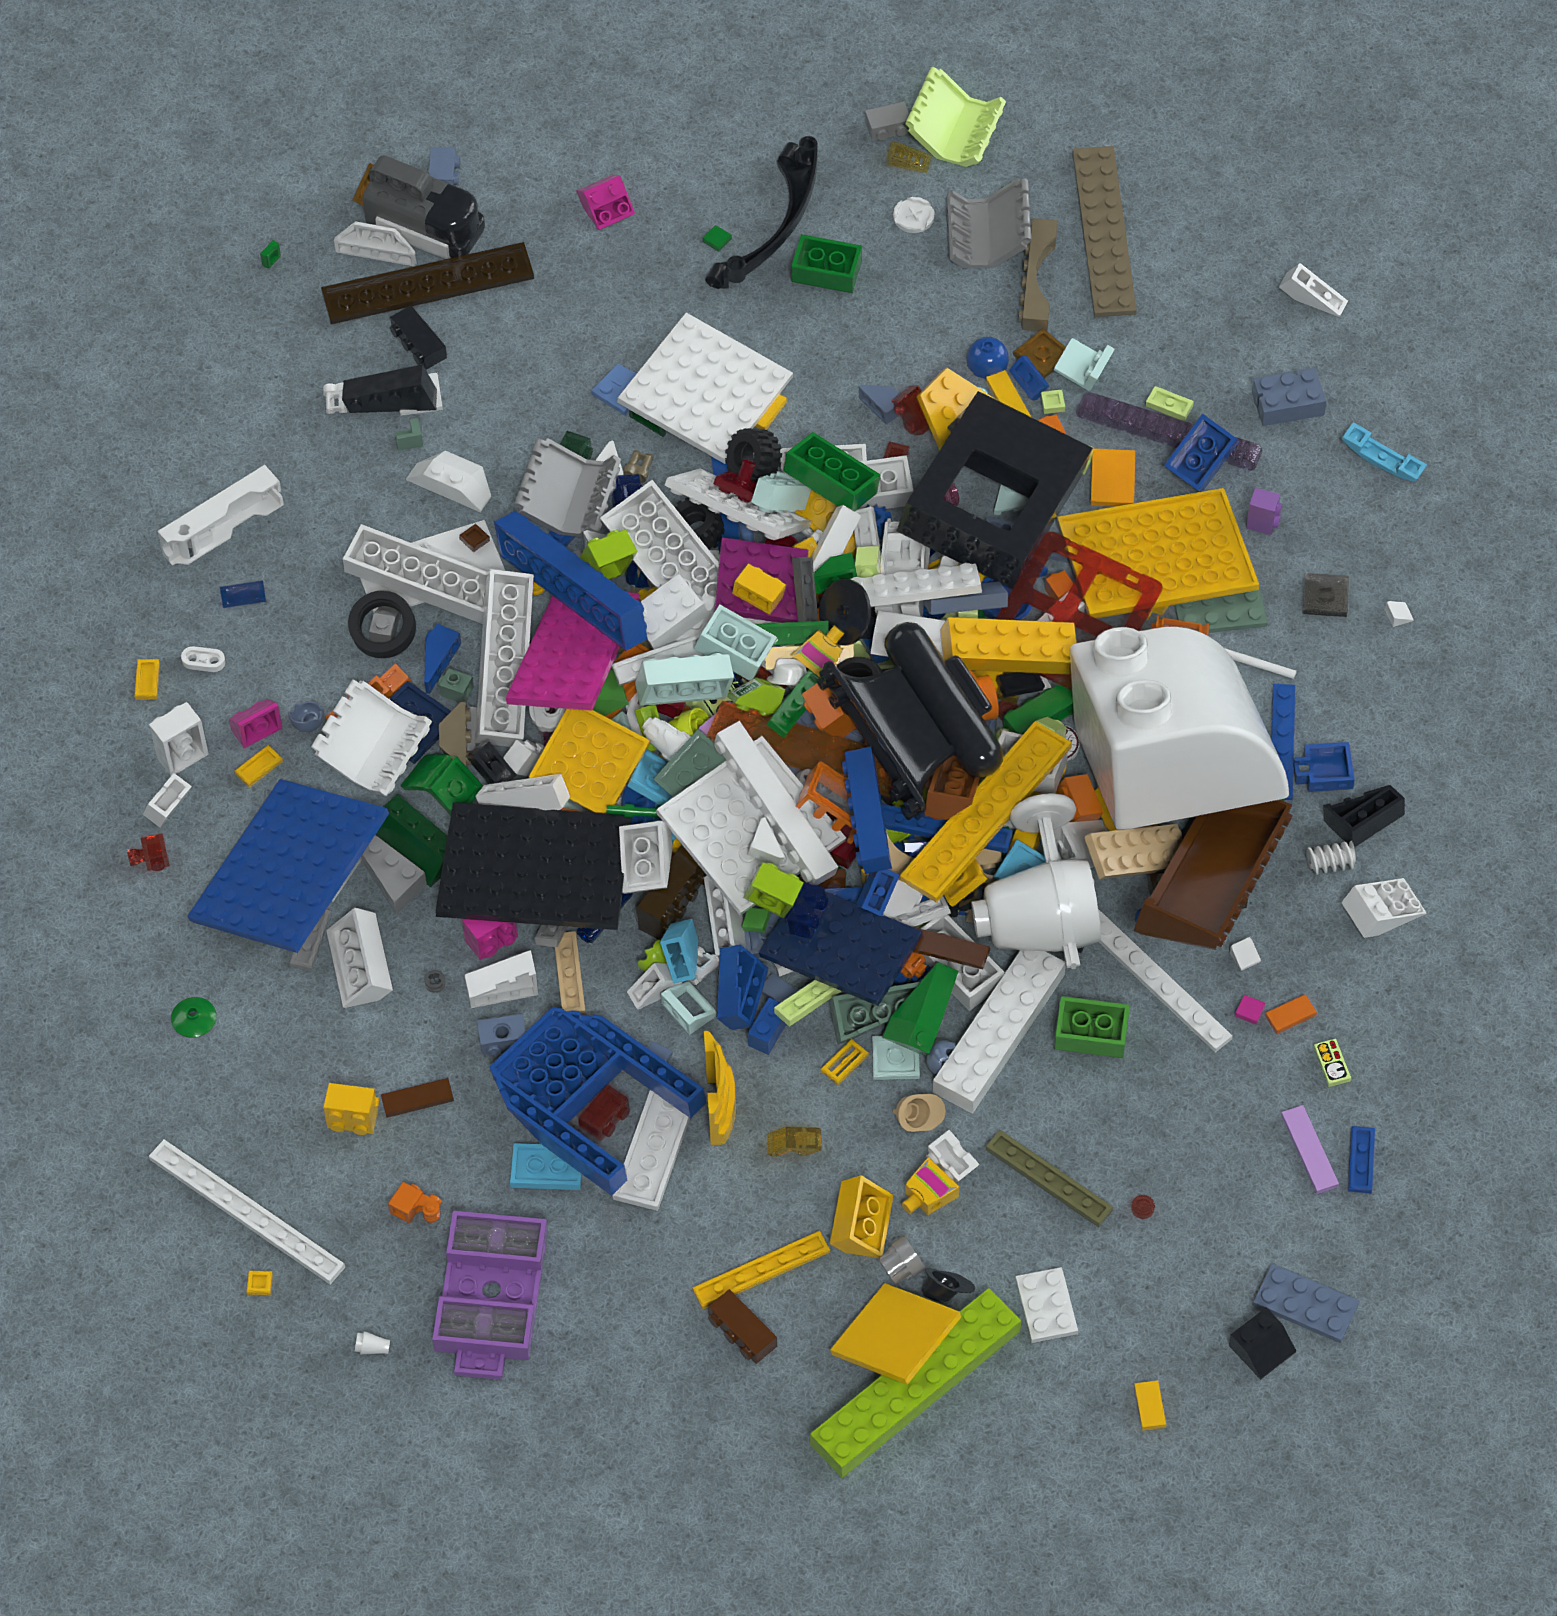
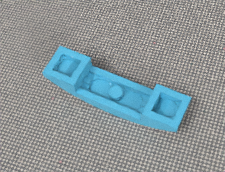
[1342,422,1427,482]

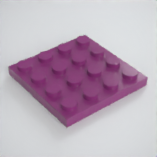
[714,538,808,623]

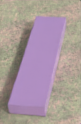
[1281,1105,1339,1194]

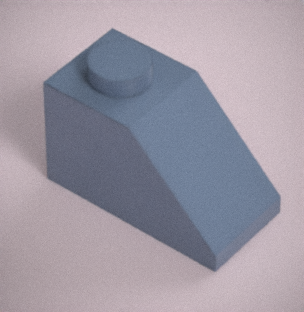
[859,385,906,425]

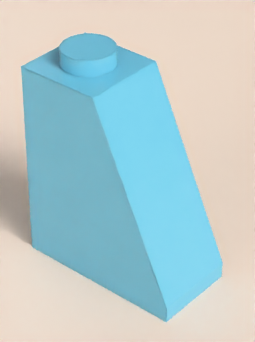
[660,919,699,984]

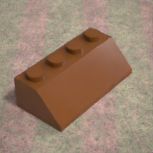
[925,756,980,820]

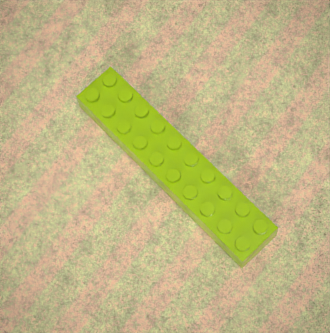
[810,1288,1021,1478]

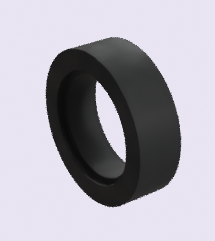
[348,591,416,658]

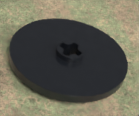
[819,579,871,646]

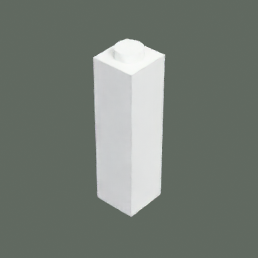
[811,505,861,572]

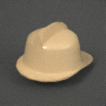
[892,1094,946,1132]

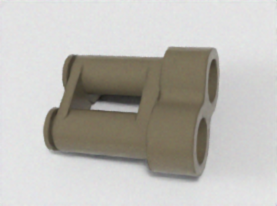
[623,450,654,482]

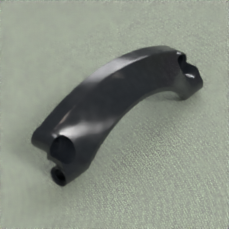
[705,136,818,289]

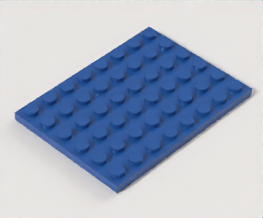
[187,779,389,953]

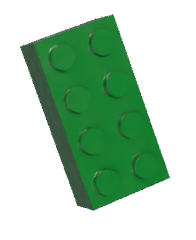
[783,432,881,512]

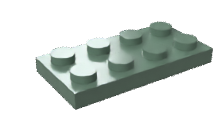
[1175,587,1267,633]

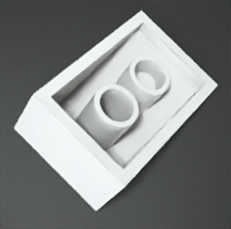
[619,821,672,894]

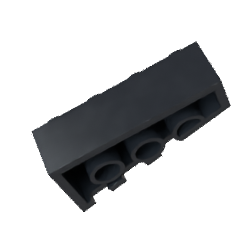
[342,364,437,413]

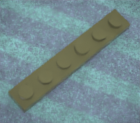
[986,1130,1113,1227]

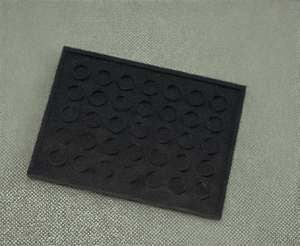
[435,802,632,930]

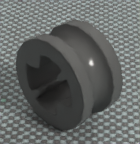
[424,970,445,993]

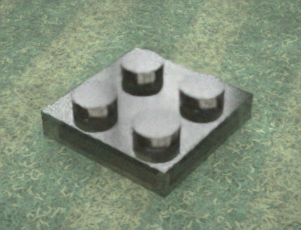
[1303,573,1349,617]

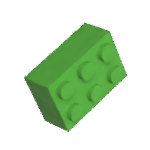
[1055,996,1130,1058]

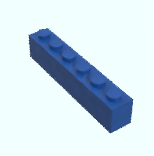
[842,747,892,874]

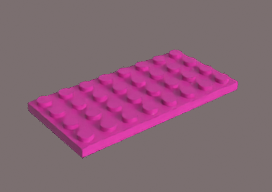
[506,592,640,711]

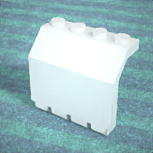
[311,680,432,796]

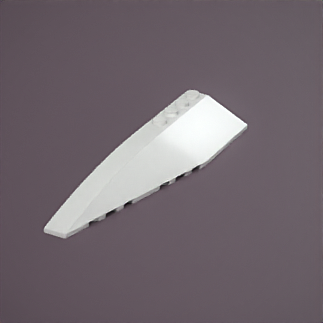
[600,480,795,689]

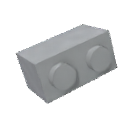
[865,102,909,141]

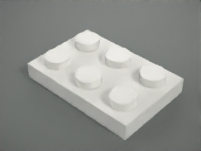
[1015,1267,1078,1343]

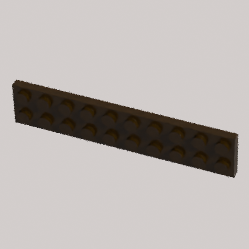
[321,242,534,324]

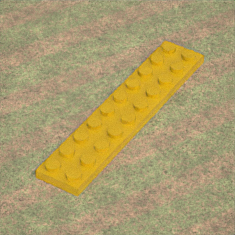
[900,721,1072,903]

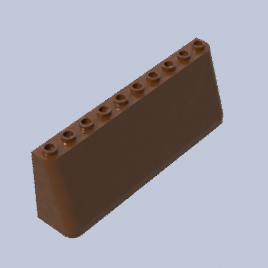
[1134,799,1293,950]

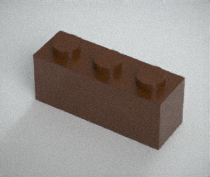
[708,1289,777,1364]

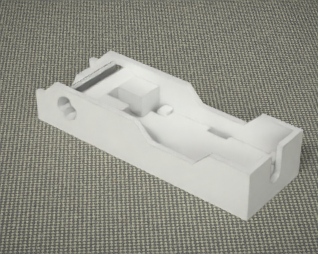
[158,465,284,566]
[875,518,930,617]

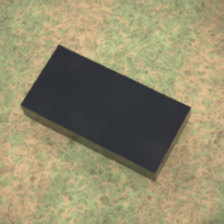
[996,672,1045,698]

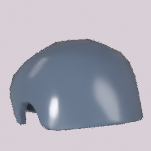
[288,701,324,732]
[926,1040,956,1075]

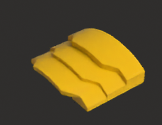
[704,1031,736,1145]

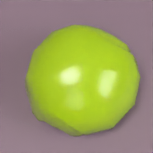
[638,940,667,971]

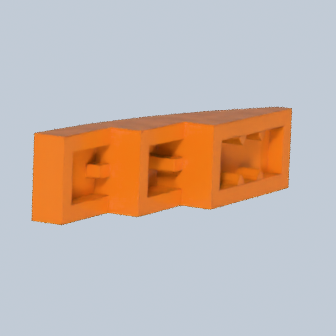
[326,663,412,720]

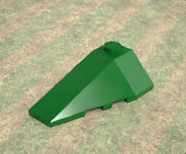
[882,962,959,1056]

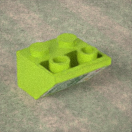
[728,678,785,717]

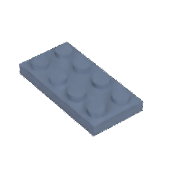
[1253,1263,1360,1343]

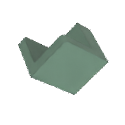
[395,418,423,451]

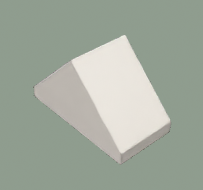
[747,817,785,866]

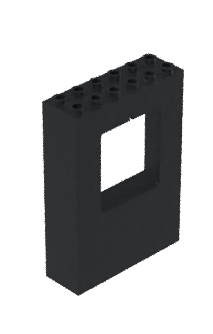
[896,391,1093,589]

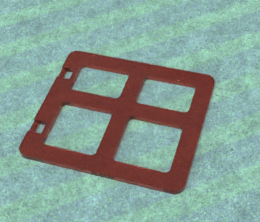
[996,532,1162,690]

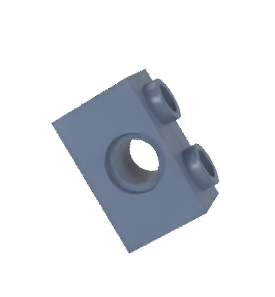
[477,1014,525,1056]

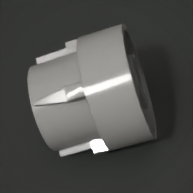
[878,1236,926,1284]

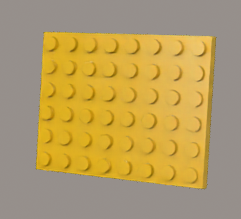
[1057,488,1259,620]

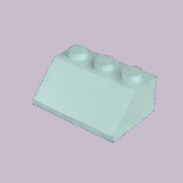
[694,604,777,681]

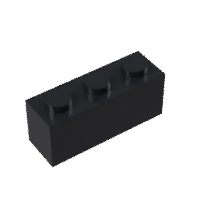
[390,305,447,370]

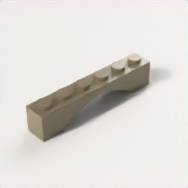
[1019,218,1058,331]

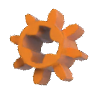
[900,952,927,978]

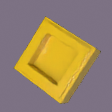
[246,1271,273,1296]

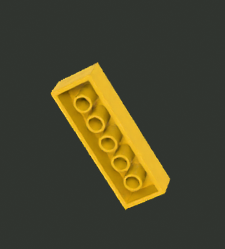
[940,617,1077,674]

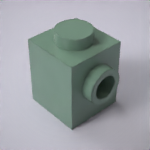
[438,668,474,703]

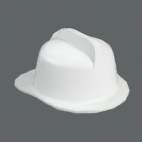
[767,658,807,686]

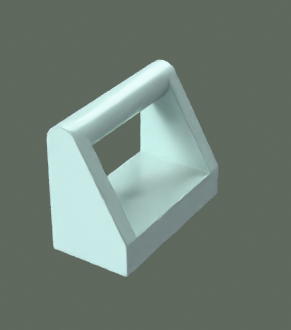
[661,981,717,1035]

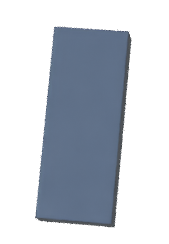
[923,582,1008,615]

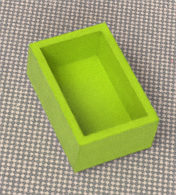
[579,529,638,580]

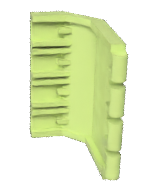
[905,67,1006,167]

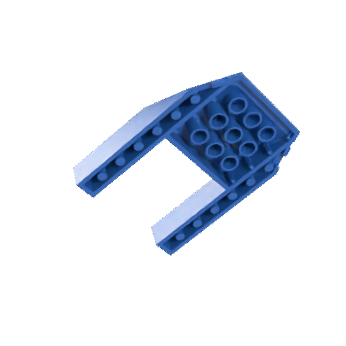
[489,1007,706,1196]

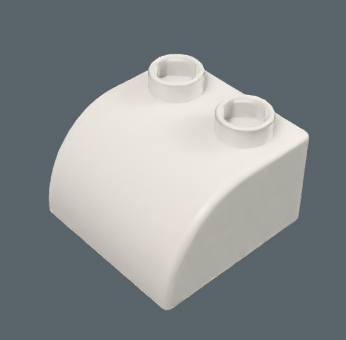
[1070,627,1289,830]

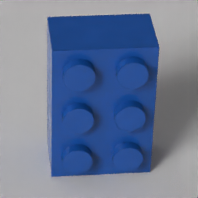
[1164,414,1239,492]

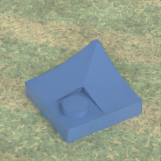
[592,364,637,416]

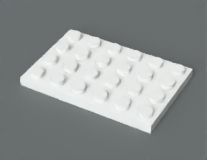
[664,468,812,540]

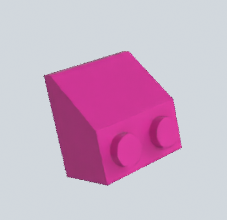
[229,699,282,749]

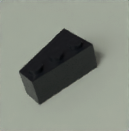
[1323,785,1405,848]

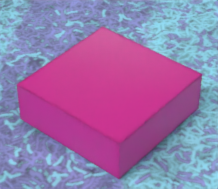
[1235,995,1265,1025]

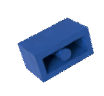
[856,869,900,917]
[748,998,787,1055]

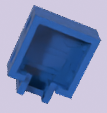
[1293,742,1355,792]

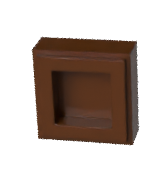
[459,523,490,553]

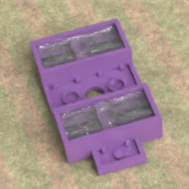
[432,1211,548,1380]

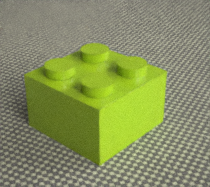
[743,862,804,918]

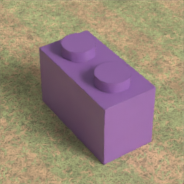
[1246,488,1283,535]

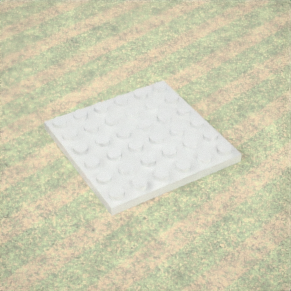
[617,313,793,464]
[656,736,846,916]

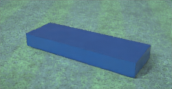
[1348,1126,1375,1194]

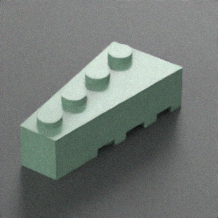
[829,982,920,1045]

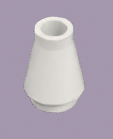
[355,1331,390,1355]

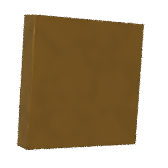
[1013,328,1066,379]

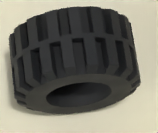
[725,428,782,483]
[674,497,725,550]

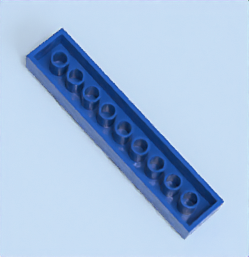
[494,511,647,651]

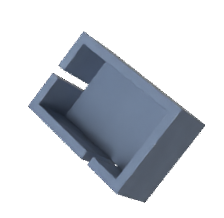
[1252,368,1326,426]

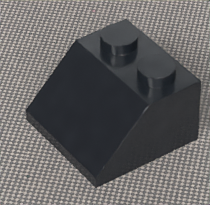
[1229,1307,1296,1380]

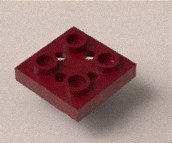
[713,460,757,503]

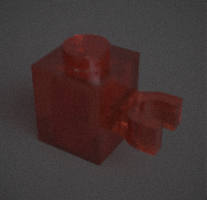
[127,833,170,871]

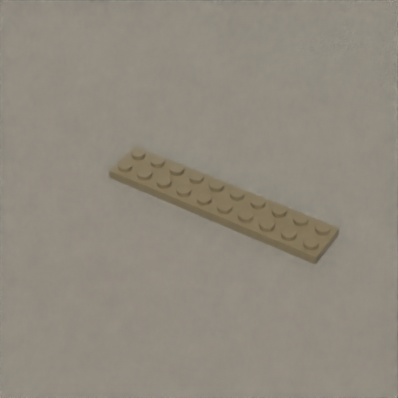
[1073,146,1137,317]

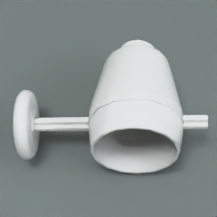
[971,793,1101,969]

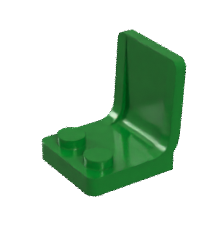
[401,755,483,816]

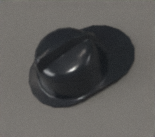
[923,1267,975,1302]

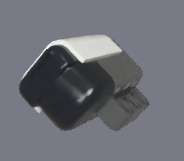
[363,155,485,259]

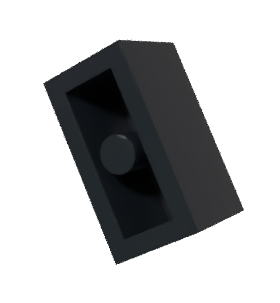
[466,741,517,784]

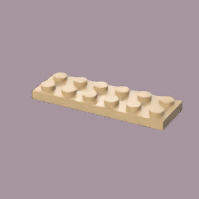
[1084,824,1183,879]

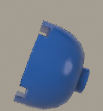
[967,337,1009,379]

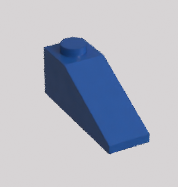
[424,624,461,694]

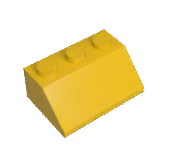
[830,1175,894,1258]

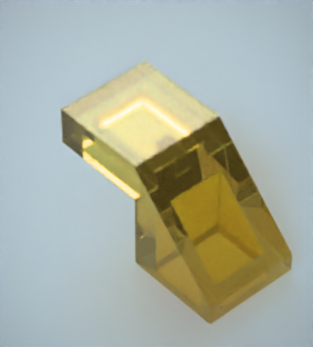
[768,1127,822,1157]

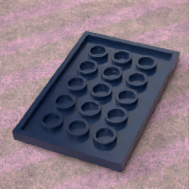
[758,883,923,1006]

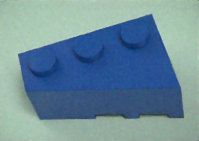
[717,945,769,1030]

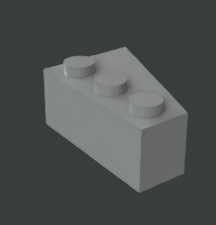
[361,835,427,915]

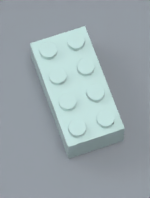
[635,653,734,706]

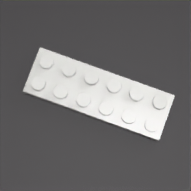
[850,563,982,607]
[613,1090,690,1211]

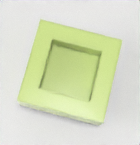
[1041,390,1065,414]

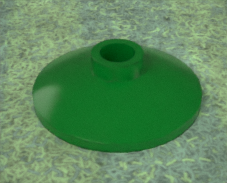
[171,997,217,1038]

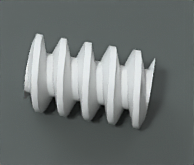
[1306,841,1356,875]

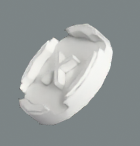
[893,197,935,233]

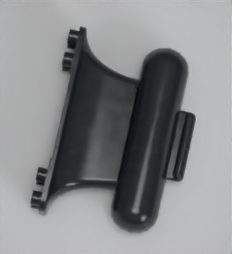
[816,622,1003,821]

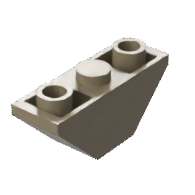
[439,702,472,768]

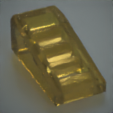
[887,141,932,173]

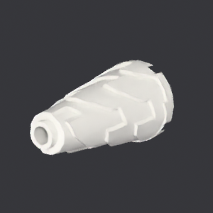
[642,717,691,762]

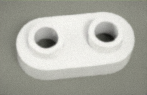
[181,646,225,672]

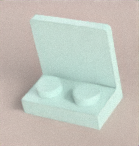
[1054,338,1114,392]

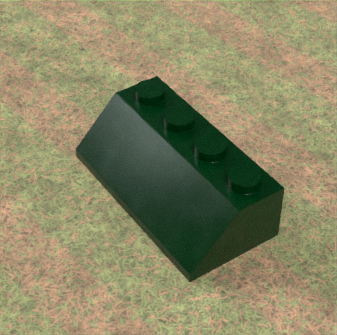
[375,794,448,888]

